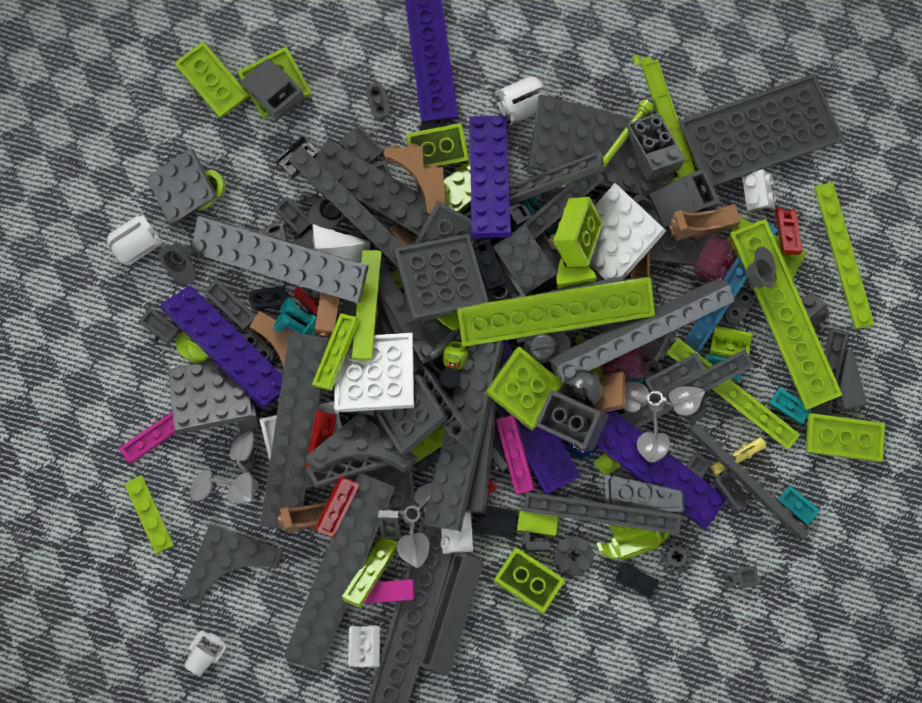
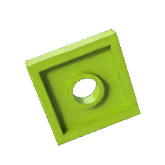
[556,258,596,290]

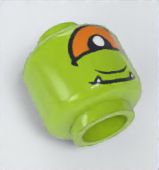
[443,341,469,371]

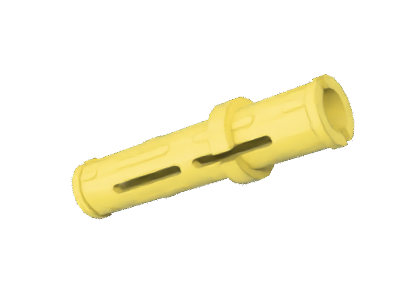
[710,437,767,476]

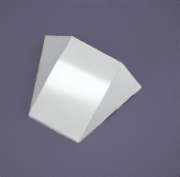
[313,224,370,298]

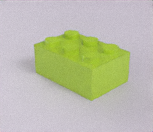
[405,123,469,169]
[554,197,603,267]
[493,547,565,615]

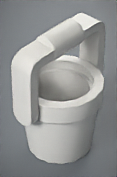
[184,631,226,676]

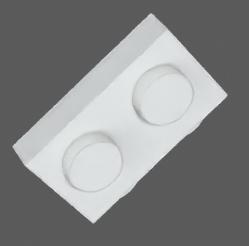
[742,169,776,212]
[441,512,473,554]
[348,626,380,667]

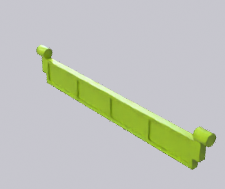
[632,55,696,177]

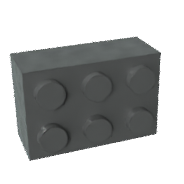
[493,225,557,295]
[535,390,609,451]

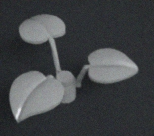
[623,382,704,463]
[190,431,259,504]
[386,483,433,568]

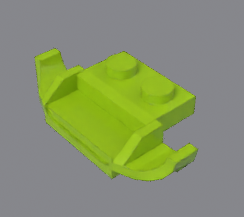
[596,524,670,560]

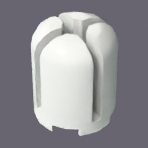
[495,76,548,125]
[107,213,162,265]

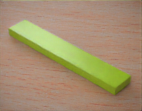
[352,250,382,361]

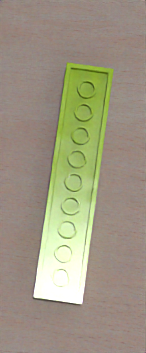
[730,219,842,410]
[457,277,655,347]

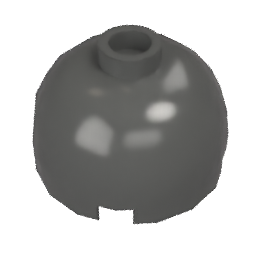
[563,372,603,408]

